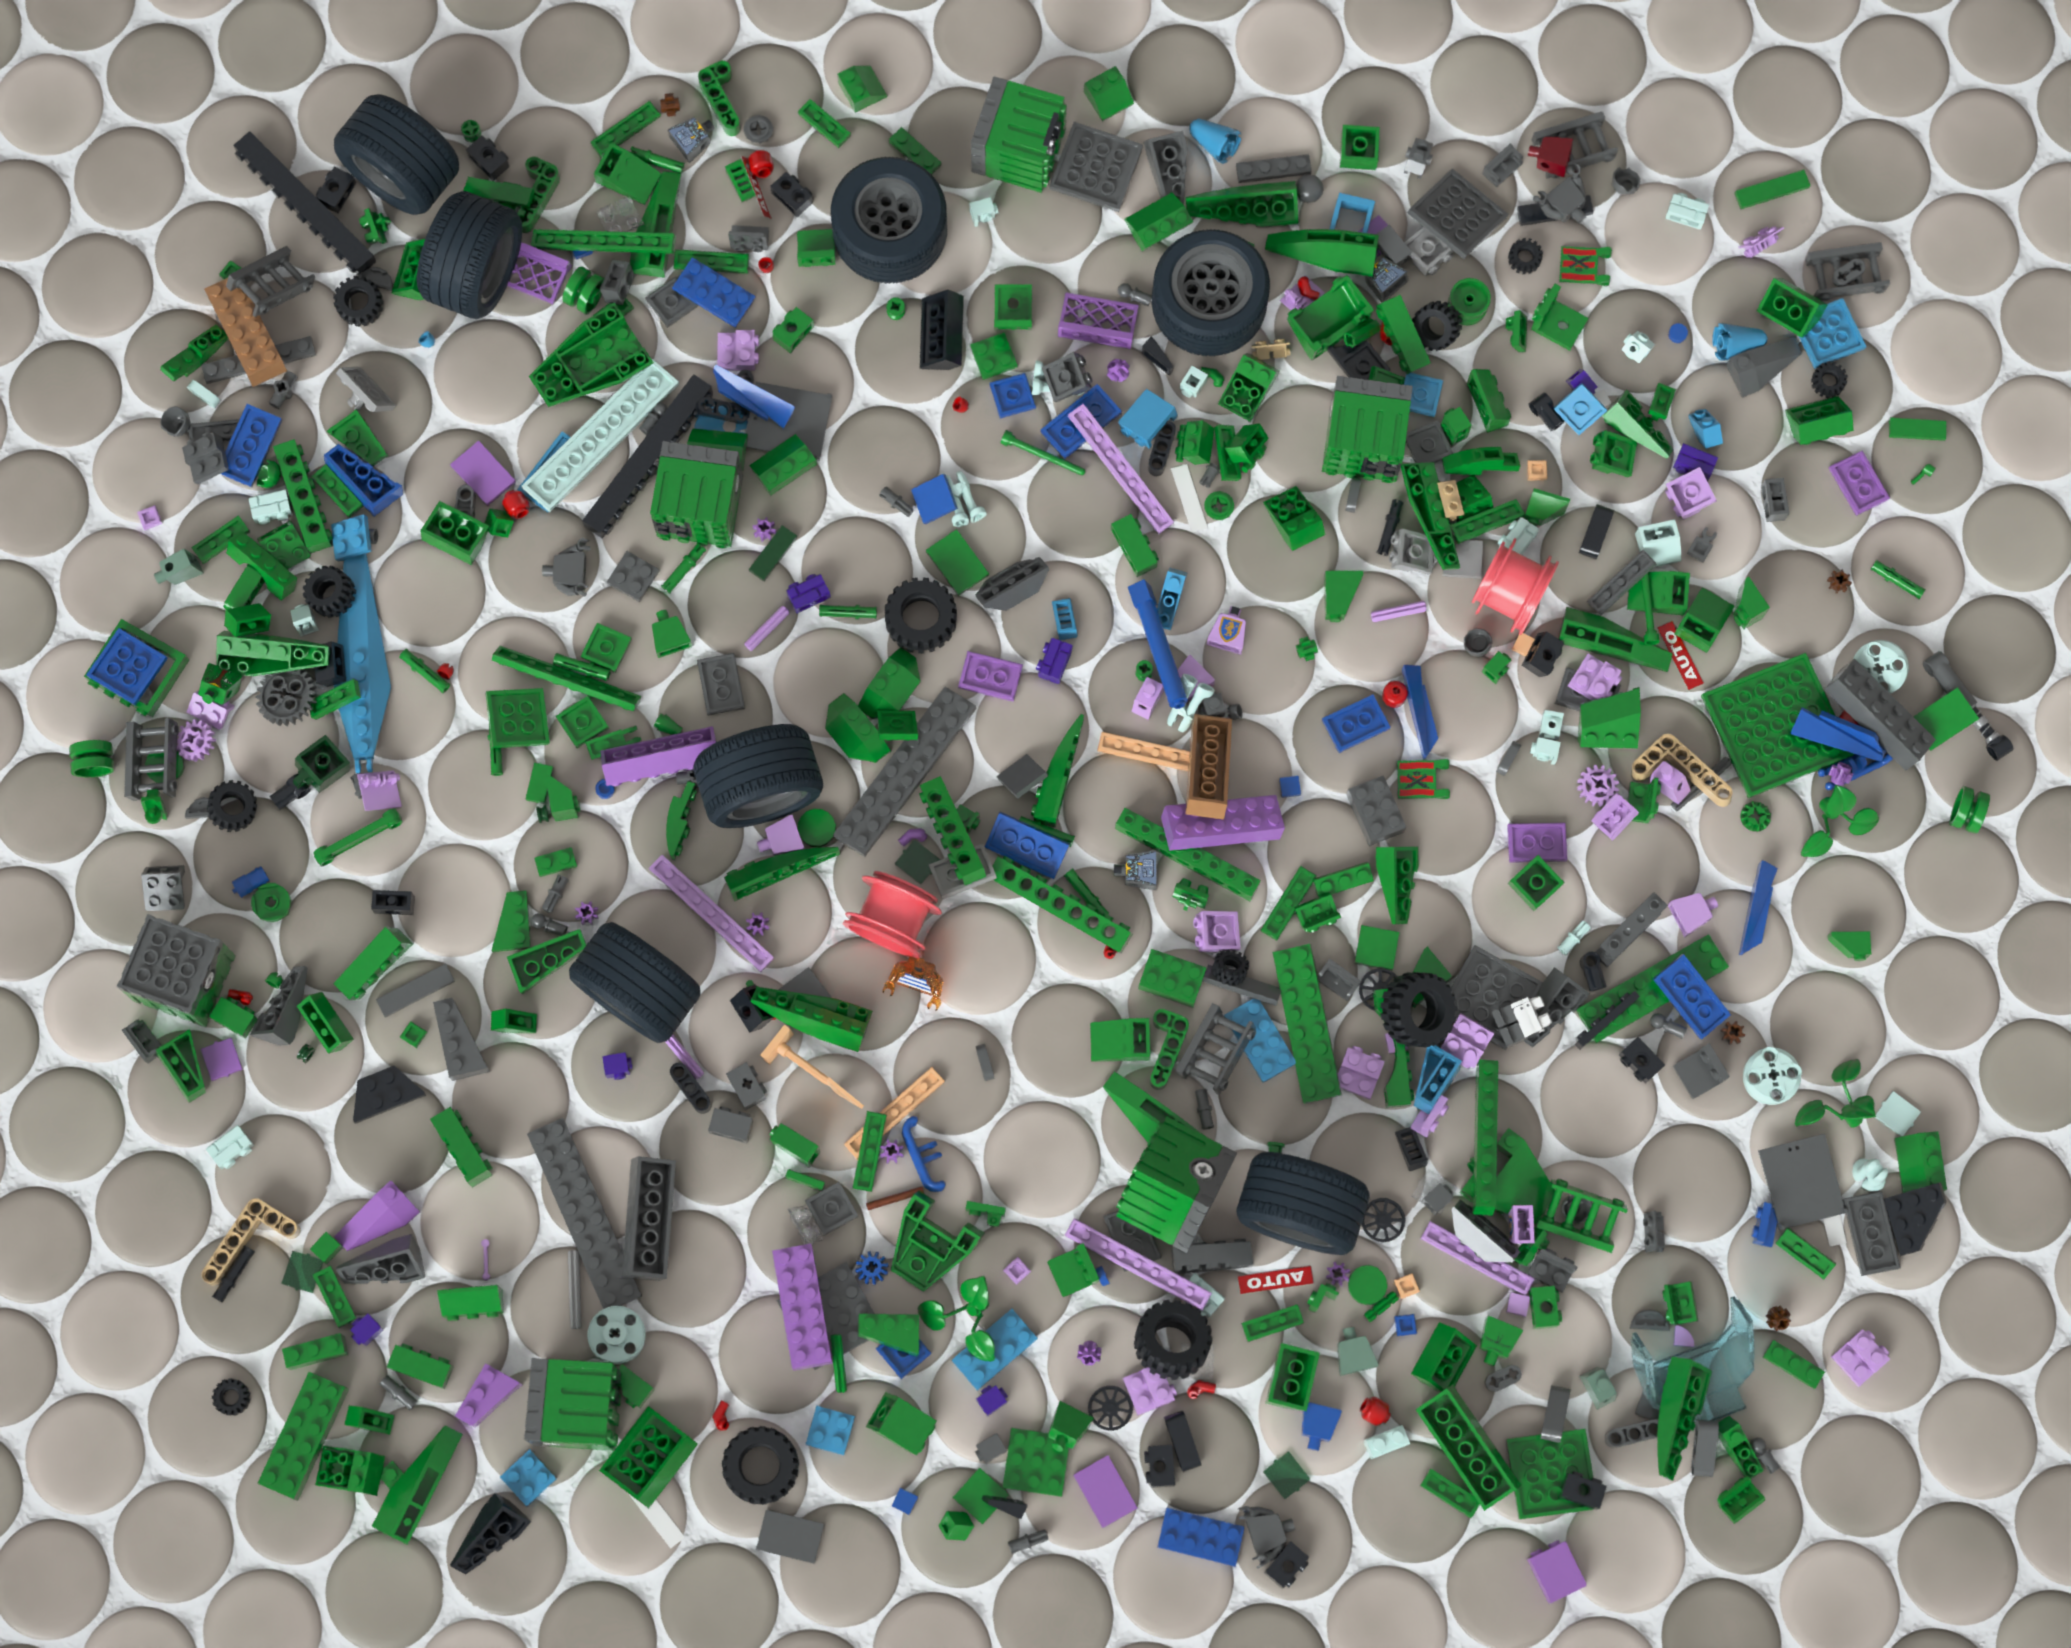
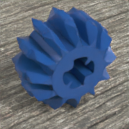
[855,1251,889,1285]

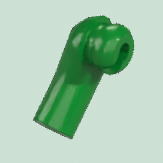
[1201,367,1225,387]

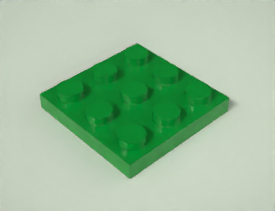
[485,688,550,748]
[1003,1428,1069,1497]

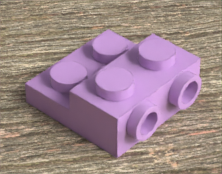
[717,330,759,371]
[1665,467,1717,520]
[1568,654,1622,700]
[1193,911,1241,952]
[1441,1013,1495,1069]
[1338,1046,1385,1100]
[1831,1329,1890,1387]
[1123,1367,1177,1416]

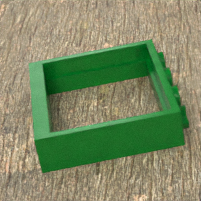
[84,619,189,718]

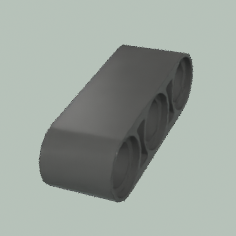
[1540,1385,1571,1443]
[1604,1419,1658,1448]
[1691,1419,1719,1477]

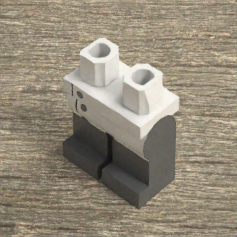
[1492,996,1552,1047]

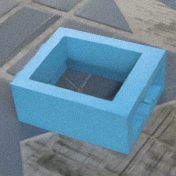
[1330,193,1375,233]

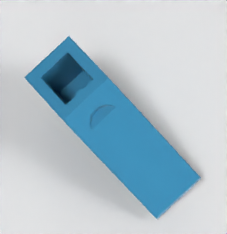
[1157,568,1188,630]

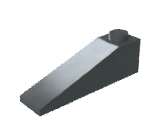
[1144,131,1188,205]
[1726,337,1802,398]
[250,966,308,1046]
[1524,967,1590,1048]
[336,1234,425,1284]

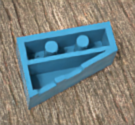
[1414,1045,1462,1115]

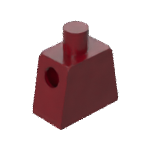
[1528,137,1573,178]

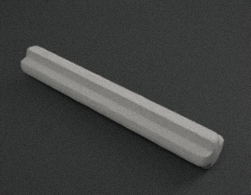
[568,1250,581,1329]

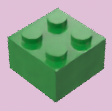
[1339,125,1380,170]
[1508,855,1565,911]

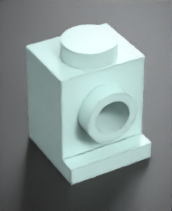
[969,197,998,227]
[1180,366,1208,398]
[1539,710,1564,740]
[1530,737,1561,765]

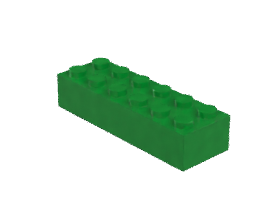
[257,1372,349,1501]
[1416,1385,1522,1511]

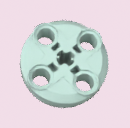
[1853,640,1909,694]
[1743,1047,1802,1105]
[587,1306,646,1364]

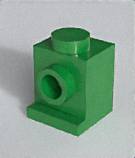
[1482,651,1512,684]

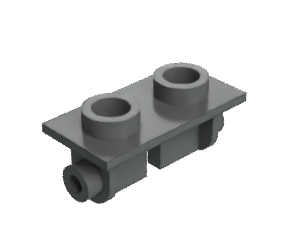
[1643,1211,1665,1253]

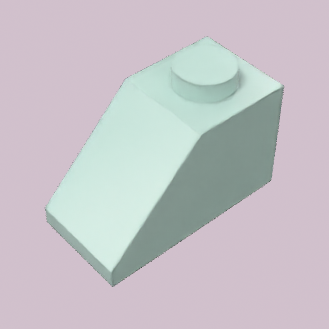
[291,604,319,636]

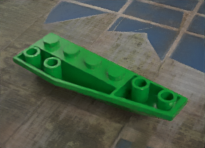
[630,171,681,278]
[1265,229,1379,277]
[1401,462,1461,570]
[1558,607,1672,672]
[216,630,329,676]
[751,987,873,1052]
[1103,1071,1205,1143]
[371,1426,463,1545]

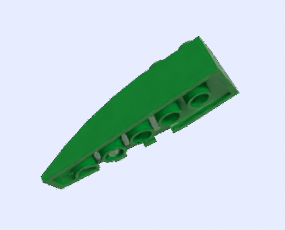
[1186,181,1299,227]
[1031,714,1084,827]
[724,847,840,902]
[1657,1356,1712,1481]

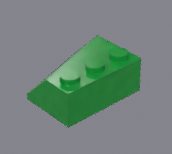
[1577,687,1641,749]

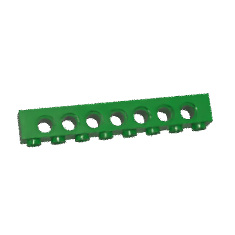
[1115,808,1261,902]
[992,855,1133,954]

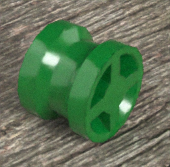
[461,120,481,143]
[886,297,905,320]

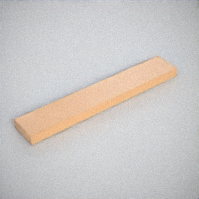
[1097,732,1189,771]
[844,1067,945,1159]

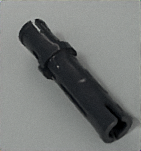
[1377,499,1404,556]
[212,1245,255,1303]

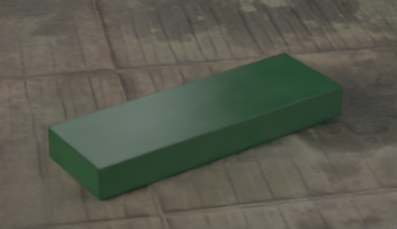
[749,526,798,582]

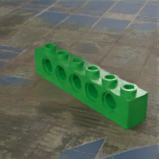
[273,439,333,554]
[919,776,986,886]

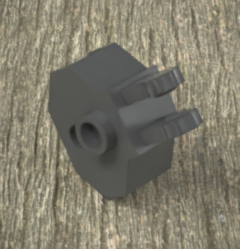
[1404,138,1433,179]

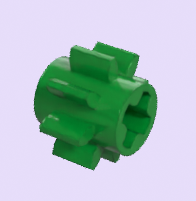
[1295,636,1318,661]

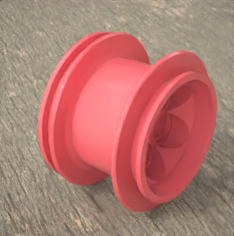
[1471,538,1559,635]
[843,871,942,959]

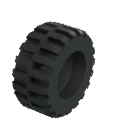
[884,577,957,654]
[1380,972,1457,1047]
[1134,1300,1212,1380]
[722,1426,799,1505]

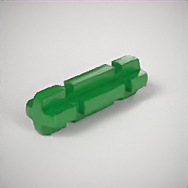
[1364,1291,1399,1322]

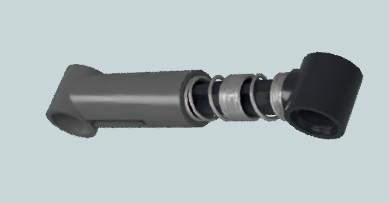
[1923,651,2014,761]

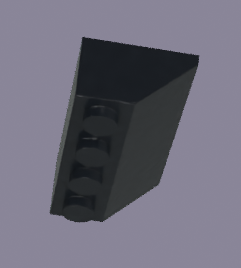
[920,289,964,370]

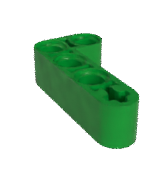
[698,60,740,136]
[518,156,560,233]
[1150,1009,1189,1090]

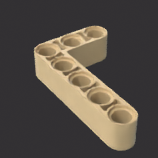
[1631,734,1733,807]
[201,1198,300,1286]

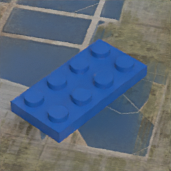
[672,257,756,328]
[1040,384,1122,459]
[220,404,283,488]
[985,812,1070,879]
[1653,954,1731,1039]
[1157,1508,1245,1567]

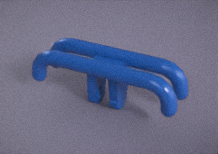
[1818,747,1893,790]
[902,1116,946,1192]

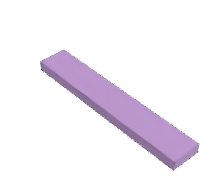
[1420,1221,1535,1296]

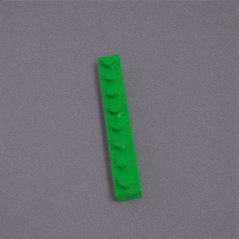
[531,229,676,254]
[492,646,641,711]

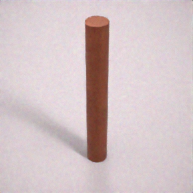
[866,1186,925,1211]

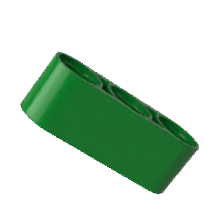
[223,564,265,609]

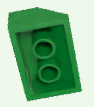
[1124,193,1193,251]
[391,239,425,300]
[1757,278,1828,338]
[1467,369,1511,433]
[1785,396,1854,445]
[687,428,748,471]
[749,434,817,496]
[420,501,489,565]
[1894,1131,1947,1193]
[438,1285,504,1321]
[1411,1322,1477,1393]
[1265,1343,1320,1412]

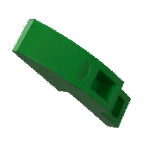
[160,324,229,382]
[1442,447,1521,475]
[666,781,698,861]

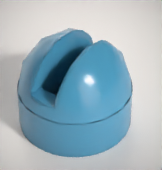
[418,331,435,348]

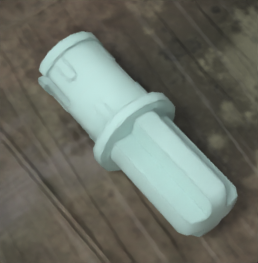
[1557,921,1591,956]

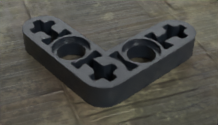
[695,370,754,424]

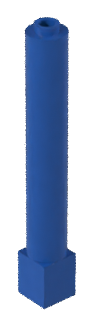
[1128,579,1188,709]

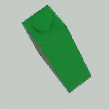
[1324,571,1363,622]
[1411,946,1452,1008]
[769,1123,820,1168]

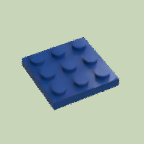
[86,628,168,706]

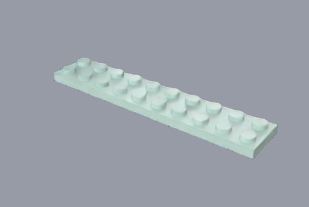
[522,358,679,512]

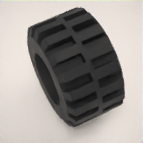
[333,276,384,327]
[1412,301,1462,351]
[303,565,356,618]
[207,780,257,832]

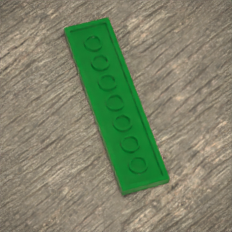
[1577,934,1729,1043]
[1272,944,1342,1104]

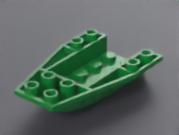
[529,303,654,407]

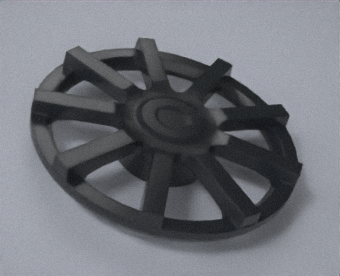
[1359,968,1397,1011]
[1362,1198,1406,1242]
[1088,1386,1133,1431]

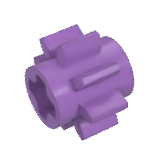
[1107,359,1130,382]
[753,517,776,542]
[1828,762,1853,786]
[575,901,599,925]
[746,912,770,937]
[880,1140,904,1164]
[1326,1262,1350,1287]
[1077,1341,1102,1366]

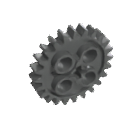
[255,669,318,726]

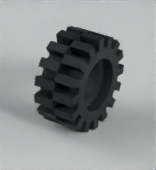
[1508,238,1543,275]
[1811,362,1848,398]
[1212,949,1249,986]
[212,1378,251,1416]

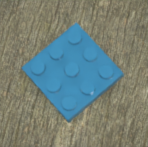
[1799,298,1867,369]

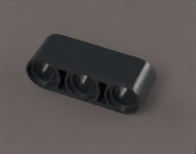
[1148,420,1176,476]
[1579,504,1615,559]
[670,1063,712,1114]
[1164,1410,1202,1472]

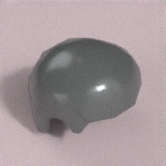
[1612,167,1640,195]
[1296,174,1324,203]
[160,406,191,437]
[1464,628,1492,657]
[1561,1194,1592,1223]

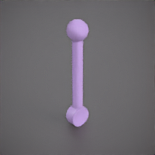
[481,1239,490,1281]

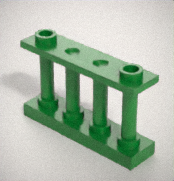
[1536,1179,1628,1253]

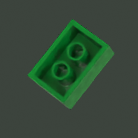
[1138,949,1207,1008]

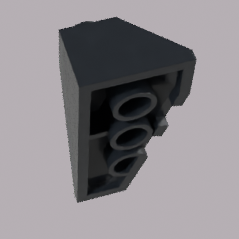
[450,1493,531,1575]

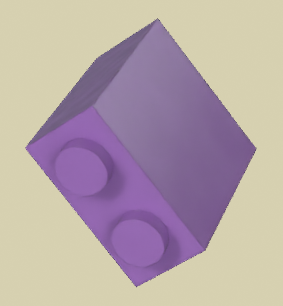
[1527,1540,1587,1604]

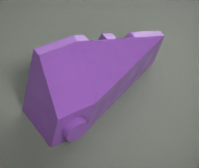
[334,1181,420,1251]

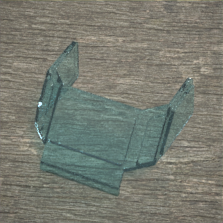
[1631,1296,1755,1423]

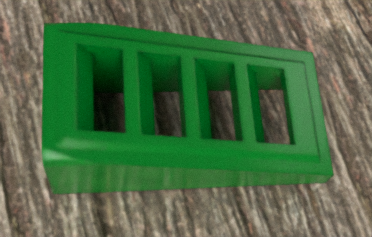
[725,159,756,202]

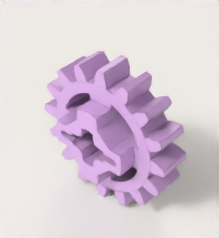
[177,719,216,762]
[1577,765,1619,807]

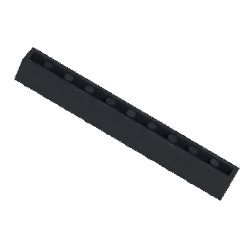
[233,131,376,275]
[582,374,713,539]

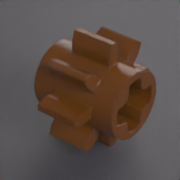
[660,93,680,117]
[1827,569,1852,594]
[1720,1021,1746,1045]
[1766,1306,1791,1331]

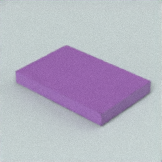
[450,441,516,506]
[1829,450,1890,516]
[958,651,1023,702]
[1507,823,1567,863]
[1073,1455,1138,1528]

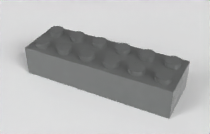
[1824,658,1936,771]
[622,1156,676,1281]

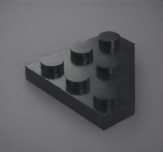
[1884,1183,1947,1256]

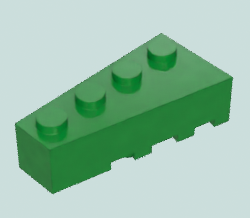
[333,927,413,1000]
[507,929,587,995]
[430,1107,493,1188]

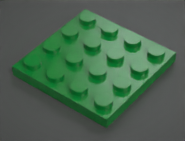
[1506,1429,1595,1520]

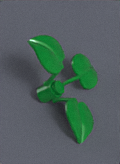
[1800,785,1879,857]
[1795,1059,1876,1128]
[917,1276,996,1361]

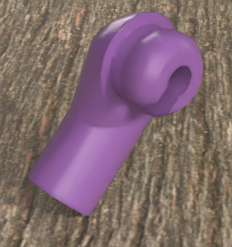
[898,828,927,847]

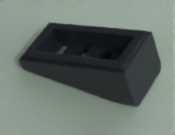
[1142,336,1173,375]
[1395,1127,1428,1171]
[981,1495,1028,1519]

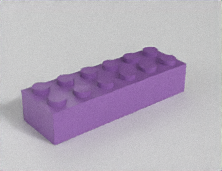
[600,726,717,786]
[1161,795,1285,851]
[772,1244,833,1371]

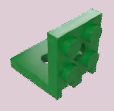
[1531,283,1589,351]
[994,284,1032,330]

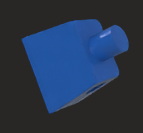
[1301,1402,1342,1451]

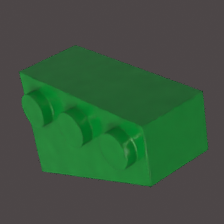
[156,1029,206,1103]

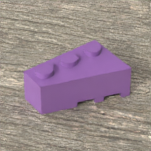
[455,1363,522,1428]

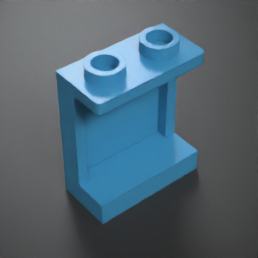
[1118,389,1178,449]

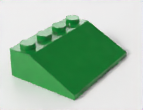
[599,1406,698,1509]

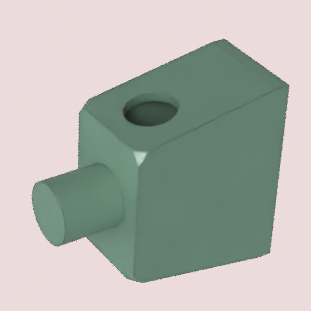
[154,549,204,585]
[1337,1327,1378,1376]
[1579,1367,1617,1410]

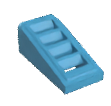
[1052,598,1078,640]

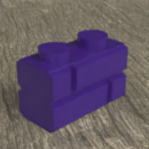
[1673,443,1718,482]
[786,574,831,614]
[1036,638,1073,684]

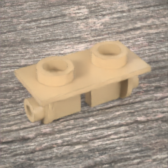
[1251,339,1290,360]
[1437,480,1464,521]

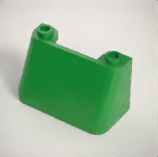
[1287,275,1374,361]

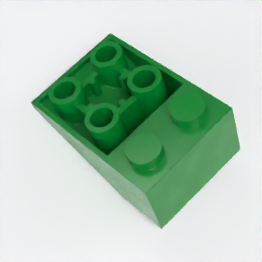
[594,143,662,205]
[1218,353,1280,422]
[1263,486,1325,551]
[1627,571,1690,616]
[1674,587,1735,653]
[1090,1018,1150,1062]
[315,1446,385,1496]

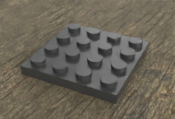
[1049,122,1143,212]
[1407,169,1509,259]
[1451,945,1543,1050]
[777,1262,875,1370]

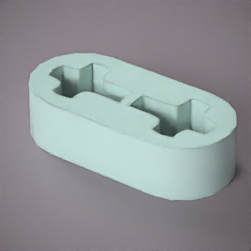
[187,380,221,408]

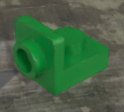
[956,804,981,833]

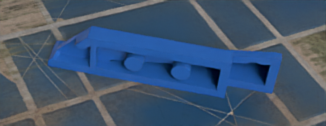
[713,365,795,429]
[1401,665,1438,760]
[1791,708,1886,762]
[1739,860,1778,955]

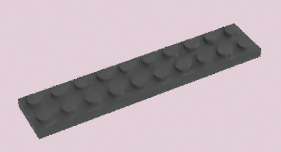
[833,687,977,857]
[527,1118,642,1309]

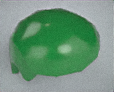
[257,460,281,489]

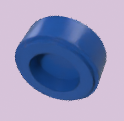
[1668,323,1688,343]
[595,779,615,799]
[1095,1266,1110,1286]

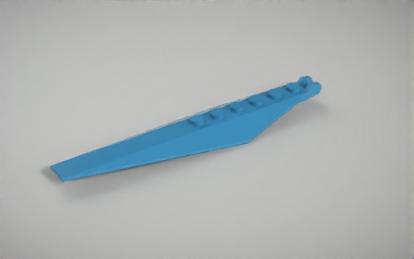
[334,553,391,773]

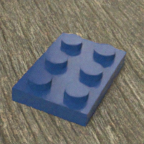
[1322,695,1391,753]

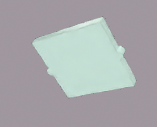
[1875,1091,1921,1137]

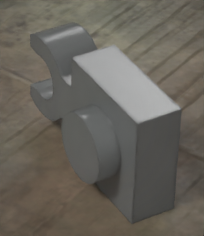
[1687,527,1717,563]

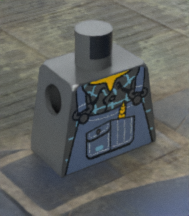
[668,118,715,163]
[1365,258,1408,303]
[1114,850,1157,890]

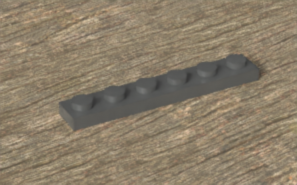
[201,336,316,384]

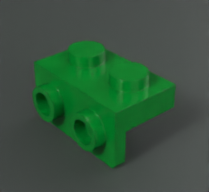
[1294,893,1341,933]
[1662,1282,1699,1325]
[1307,1283,1339,1313]
[1717,1476,1765,1524]

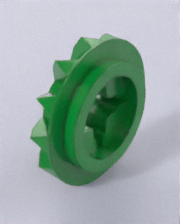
[1204,491,1234,521]
[1740,801,1771,832]

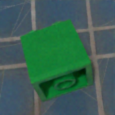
[865,1392,937,1456]

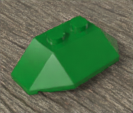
[858,647,921,719]
[825,693,891,763]

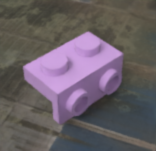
[186,690,234,730]
[1591,793,1639,841]
[1411,1095,1449,1138]

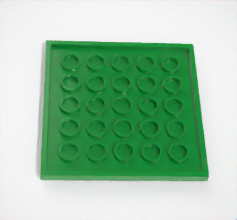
[1701,653,1854,798]

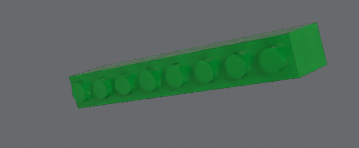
[1473,1059,1499,1216]

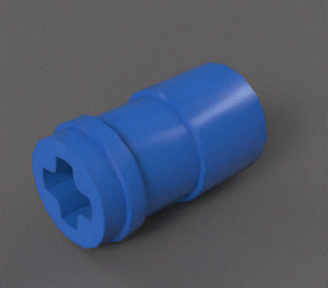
[232,866,270,898]

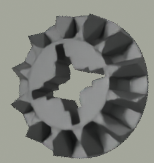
[744,115,773,144]

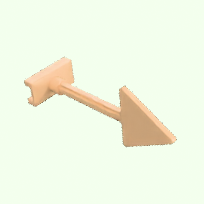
[760,1025,864,1109]

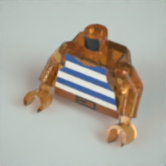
[882,956,943,1011]

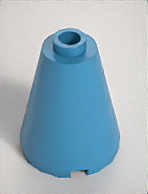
[1189,118,1241,164]
[1712,323,1767,361]

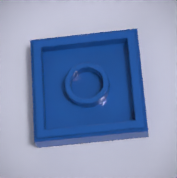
[989,373,1036,419]
[911,474,958,524]
[876,1339,932,1380]

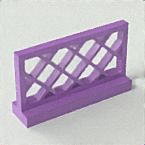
[507,242,572,304]
[1058,293,1139,349]

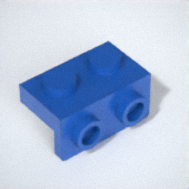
[1751,1202,1777,1248]

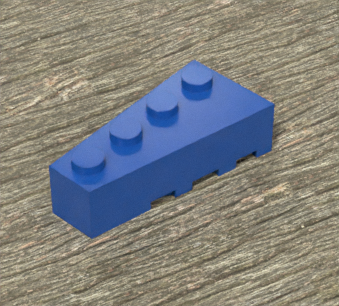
[324,444,403,517]

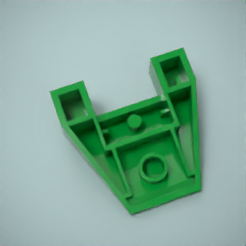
[1459,1128,1555,1225]
[891,1191,985,1292]

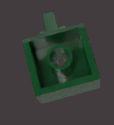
[293,735,350,793]

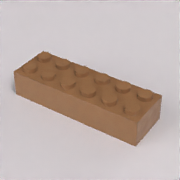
[204,278,287,387]
[1185,714,1232,820]

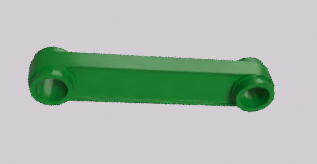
[313,808,403,867]

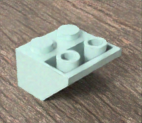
[1635,519,1681,567]

